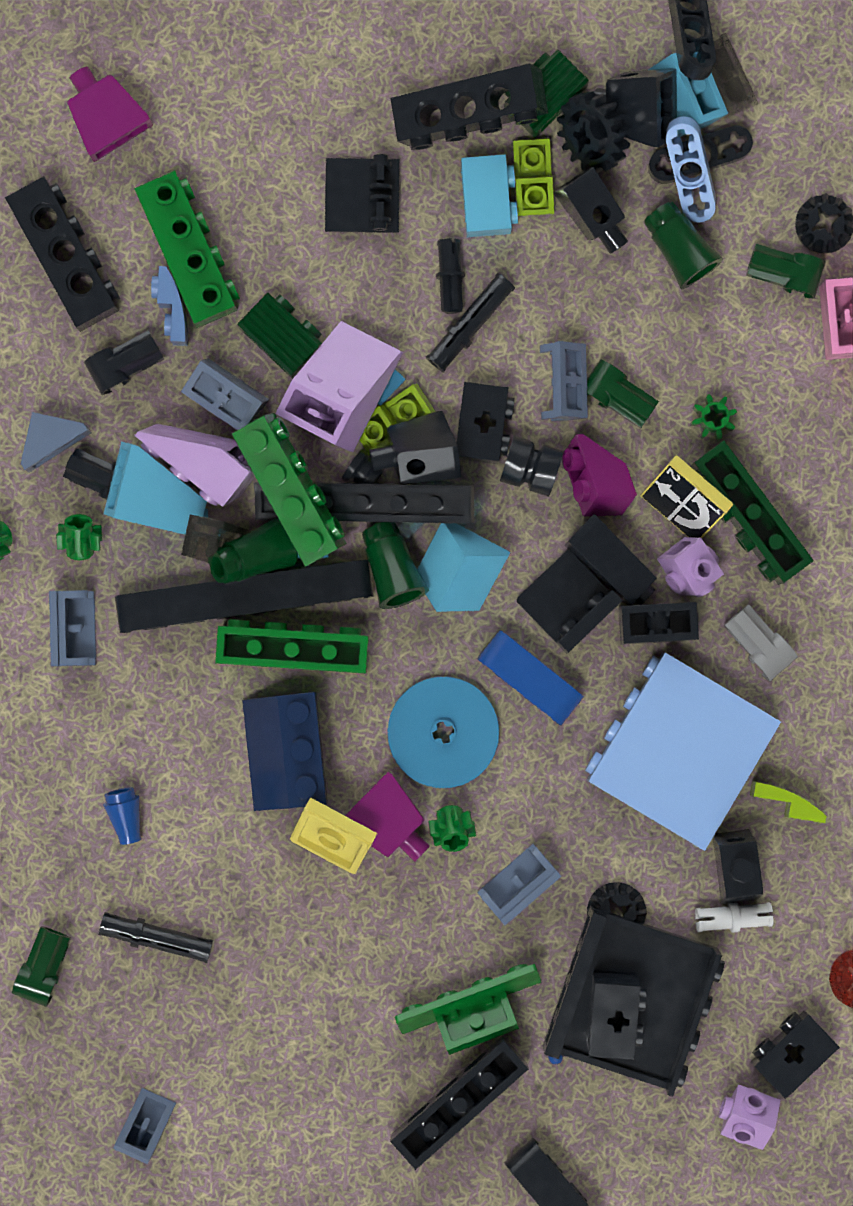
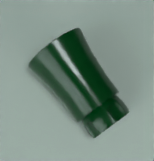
[644,201,723,289]
[208,518,297,584]
[362,522,429,609]

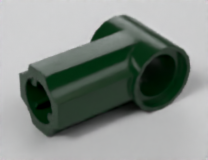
[746,244,825,299]
[587,359,659,429]
[12,926,72,1007]

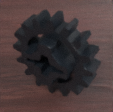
[557,90,630,173]

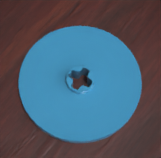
[388,677,499,788]

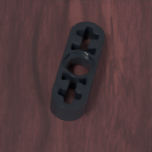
[648,125,753,184]

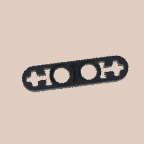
[668,0,716,80]

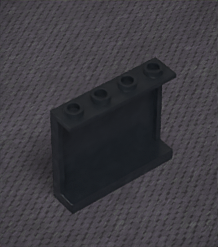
[542,906,725,1097]

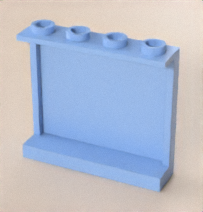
[585,653,781,851]

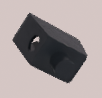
[594,68,677,148]
[553,168,628,254]
[369,411,461,484]
[713,829,763,904]

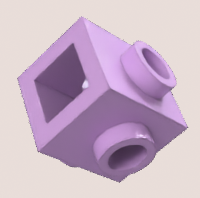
[657,537,724,597]
[718,1084,781,1150]

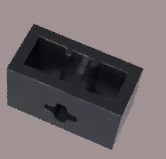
[456,382,515,464]
[618,602,699,645]
[587,972,646,1059]
[751,1011,840,1099]

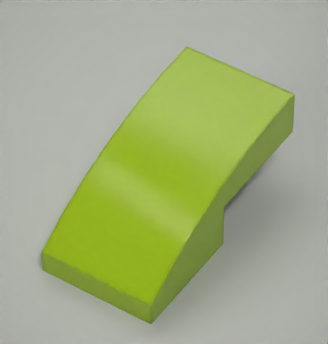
[750,781,827,823]

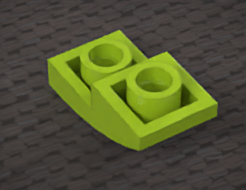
[512,138,554,216]
[360,383,435,456]

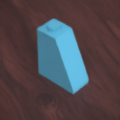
[104,441,208,538]

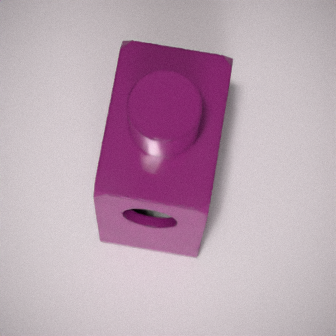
[67,66,153,162]
[345,771,430,862]

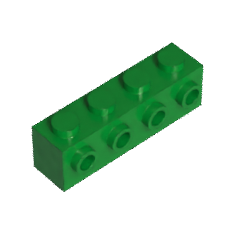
[134,171,240,328]
[232,413,347,567]
[215,619,369,674]

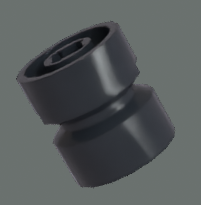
[500,436,564,497]

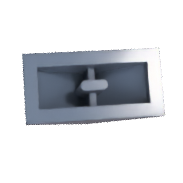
[20,412,91,473]
[113,1088,176,1164]

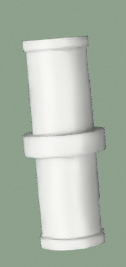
[695,902,773,933]

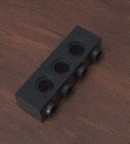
[390,63,549,150]
[5,176,120,332]
[390,1035,529,1170]

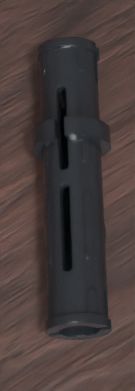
[426,273,515,373]
[98,912,213,963]

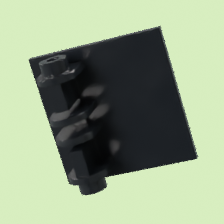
[325,154,400,233]

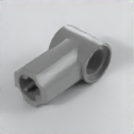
[724,604,798,682]

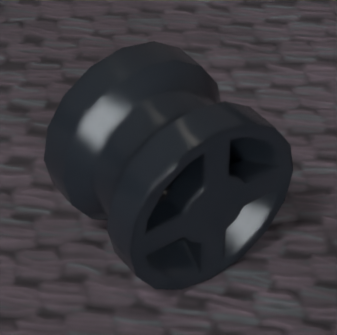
[341,448,385,483]

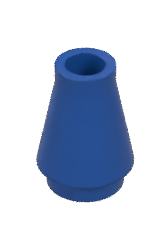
[103,787,142,845]

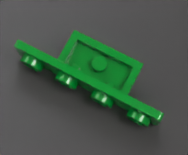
[395,964,541,1055]

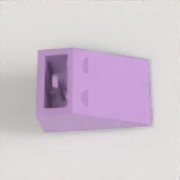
[275,321,403,452]
[135,424,255,507]

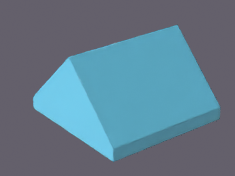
[417,523,510,612]

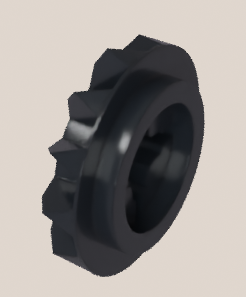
[795,193,853,254]
[587,882,647,923]

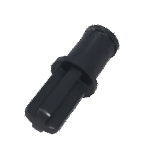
[436,238,465,314]

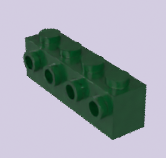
[690,441,814,585]

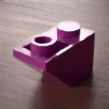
[562,434,637,517]

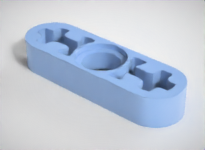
[666,116,716,223]

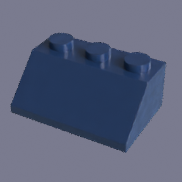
[242,692,328,811]

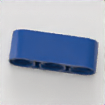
[477,630,584,726]

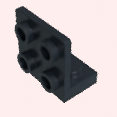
[516,550,623,654]

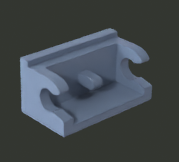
[540,341,588,421]
[181,358,270,430]
[49,590,96,667]
[477,844,562,925]

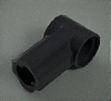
[84,330,164,395]
[63,448,116,500]

